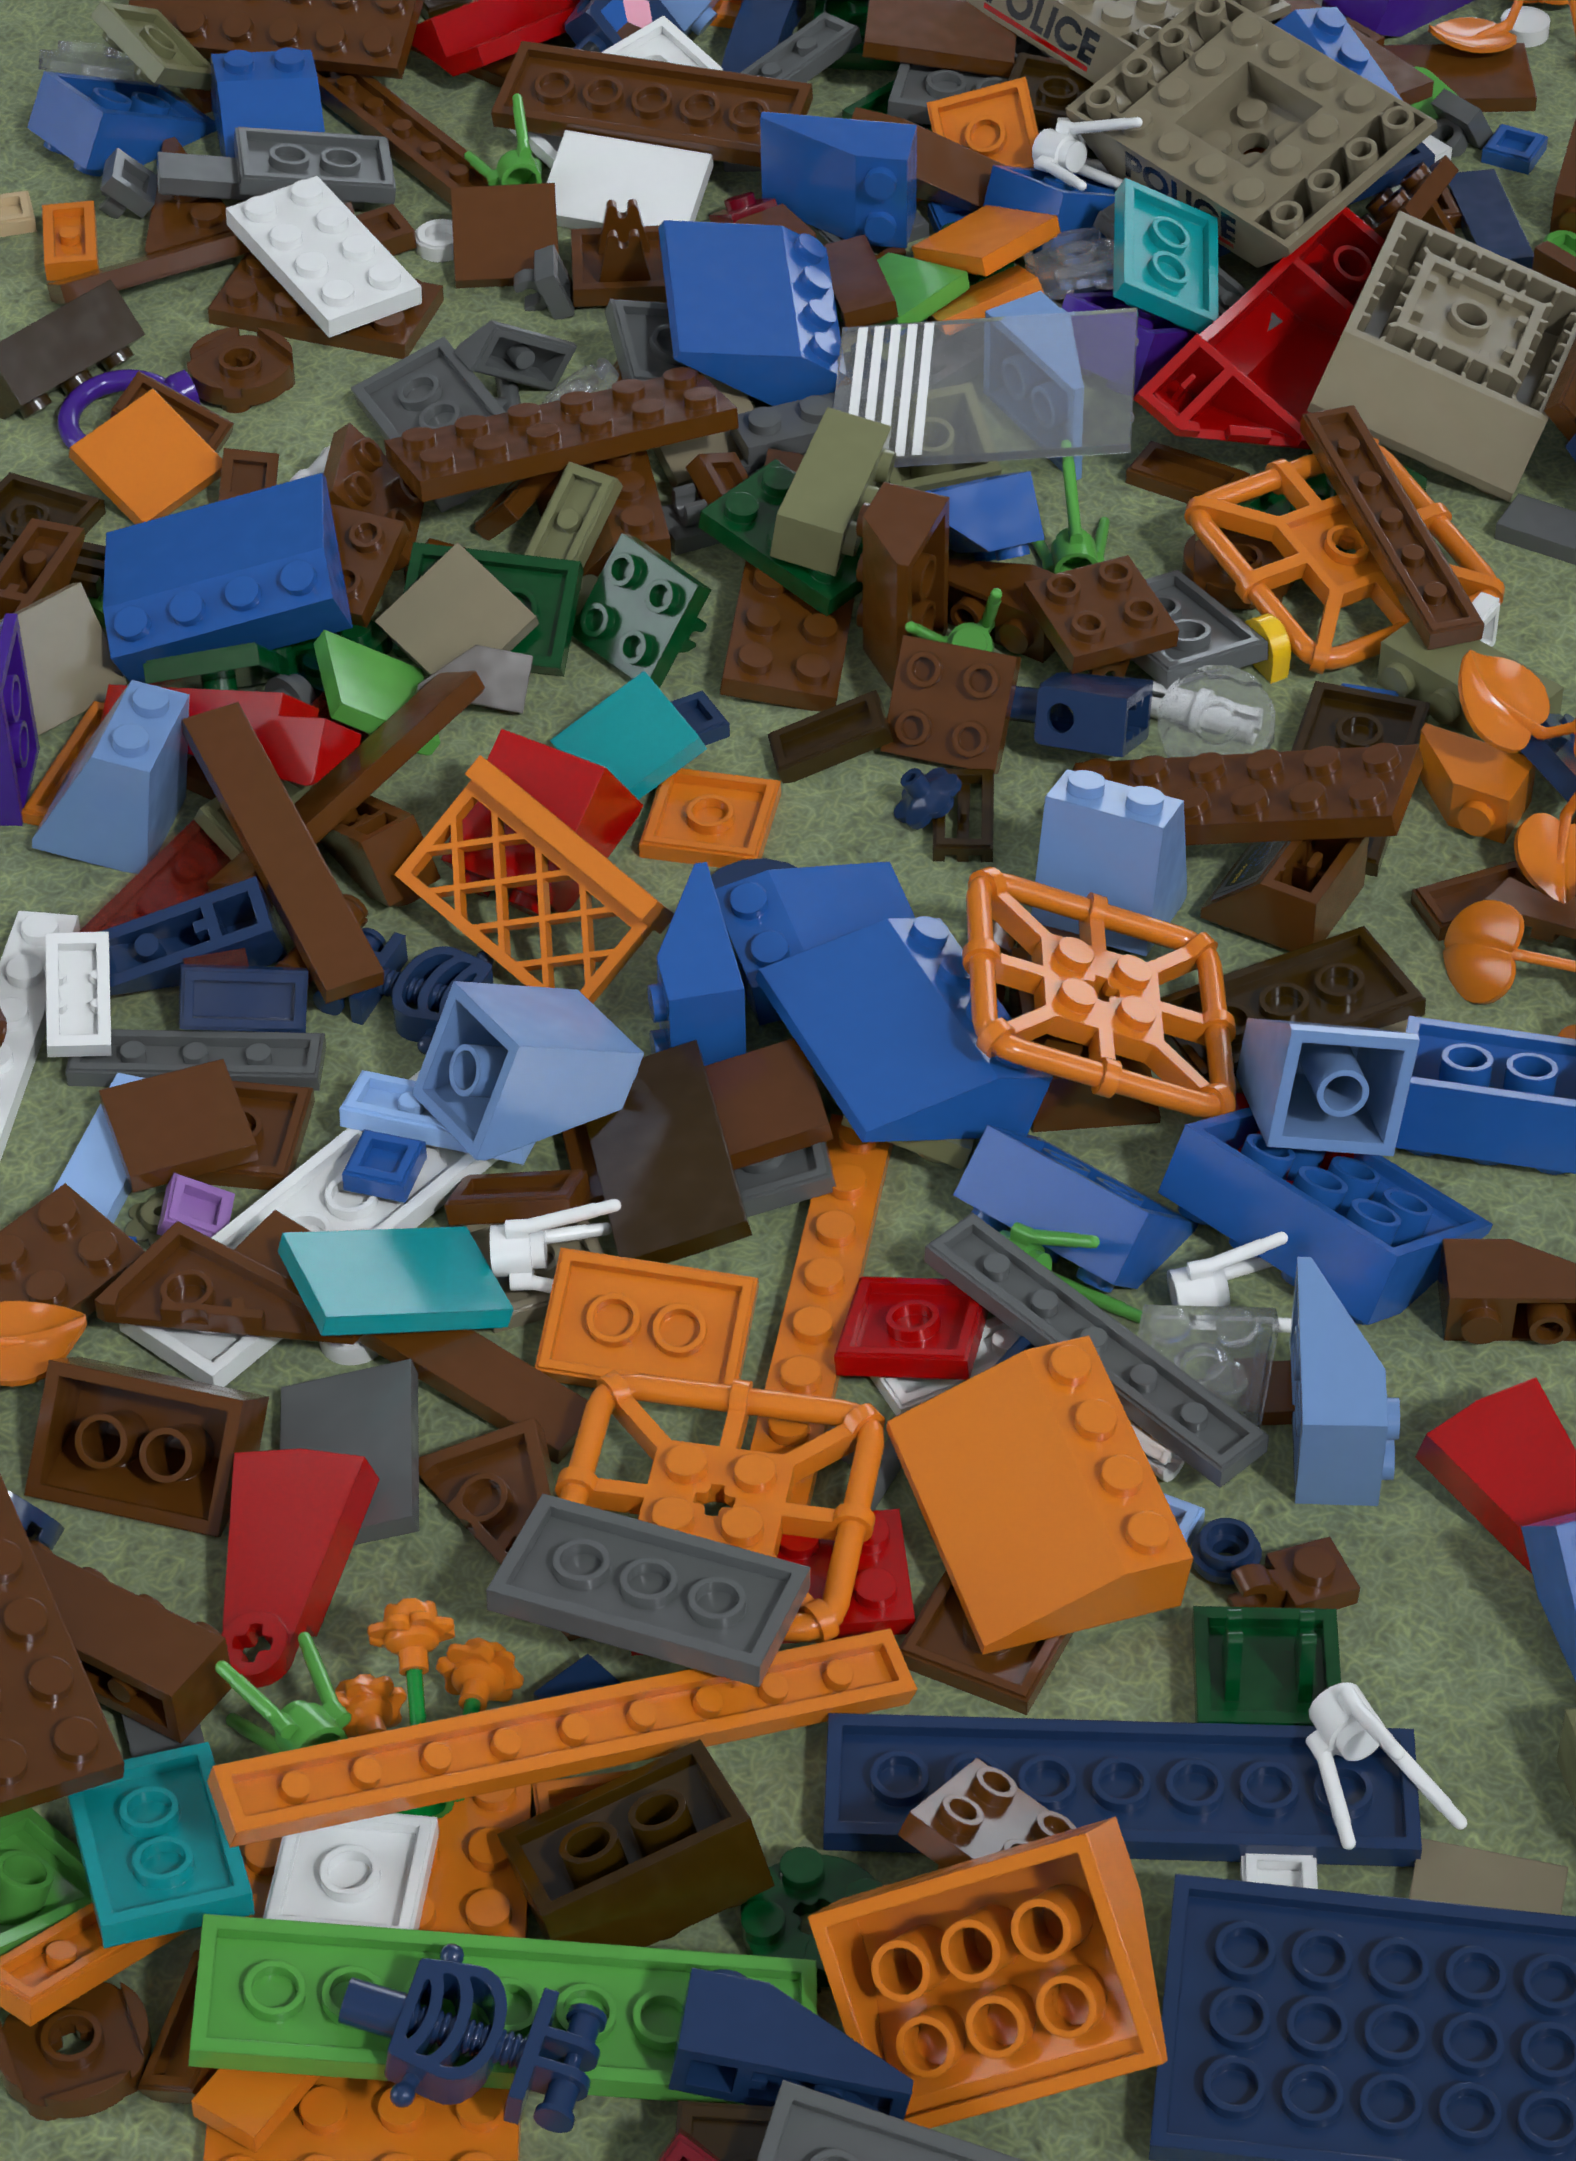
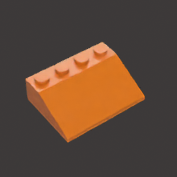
[886,1335,1194,1655]
[808,1816,1168,2129]

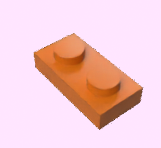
[42,200,99,281]

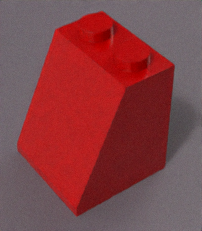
[441,728,643,916]

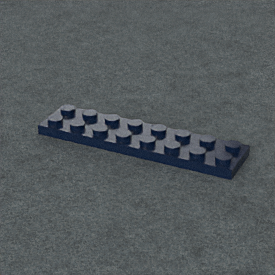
[823,1713,1422,1867]

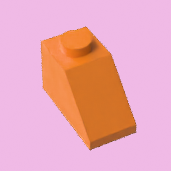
[1419,723,1536,844]

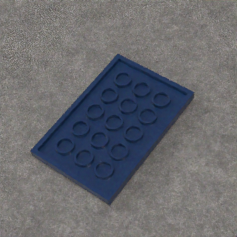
[1149,1874,1576,2161]

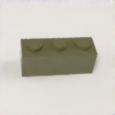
[770,407,896,576]
[1377,620,1564,755]

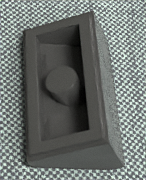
[454,320,577,391]

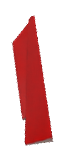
[100,684,362,786]

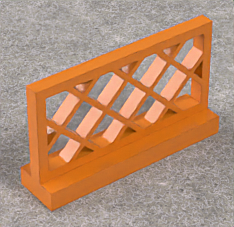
[394,755,674,1004]

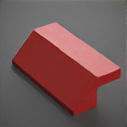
[412,0,580,77]

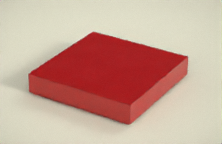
[834,1276,989,1380]

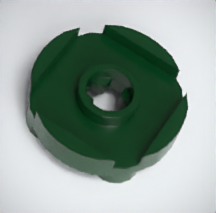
[740,1847,884,1993]

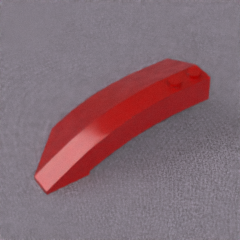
[1133,206,1385,450]

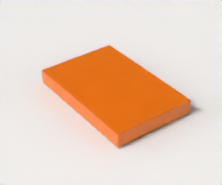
[535,1248,759,1388]

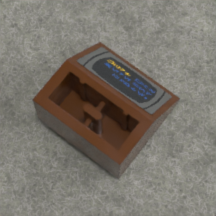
[1200,837,1369,951]

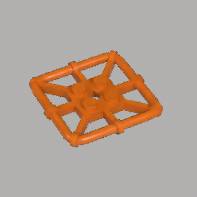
[1184,437,1505,675]
[962,866,1236,1119]
[555,1370,885,1643]

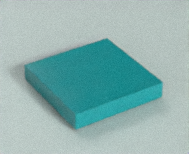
[550,671,707,800]

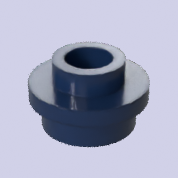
[1191,1518,1262,1585]

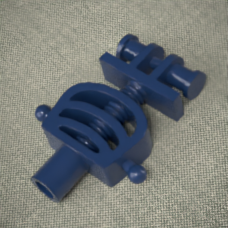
[313,928,494,1055]
[338,1944,608,2133]

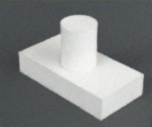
[45,932,112,1057]

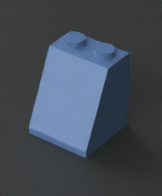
[32,680,189,875]
[1031,769,1187,956]
[412,981,644,1160]
[1236,1018,1420,1156]

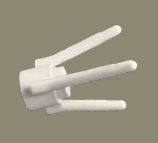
[1032,117,1143,191]
[490,1199,621,1294]
[1167,1232,1291,1333]
[1305,1682,1467,1850]

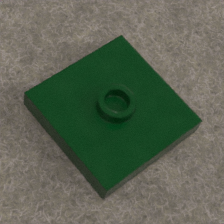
[143,642,290,691]

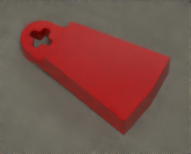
[1415,1377,1576,1573]
[221,1448,380,1688]

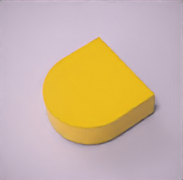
[1245,613,1291,684]

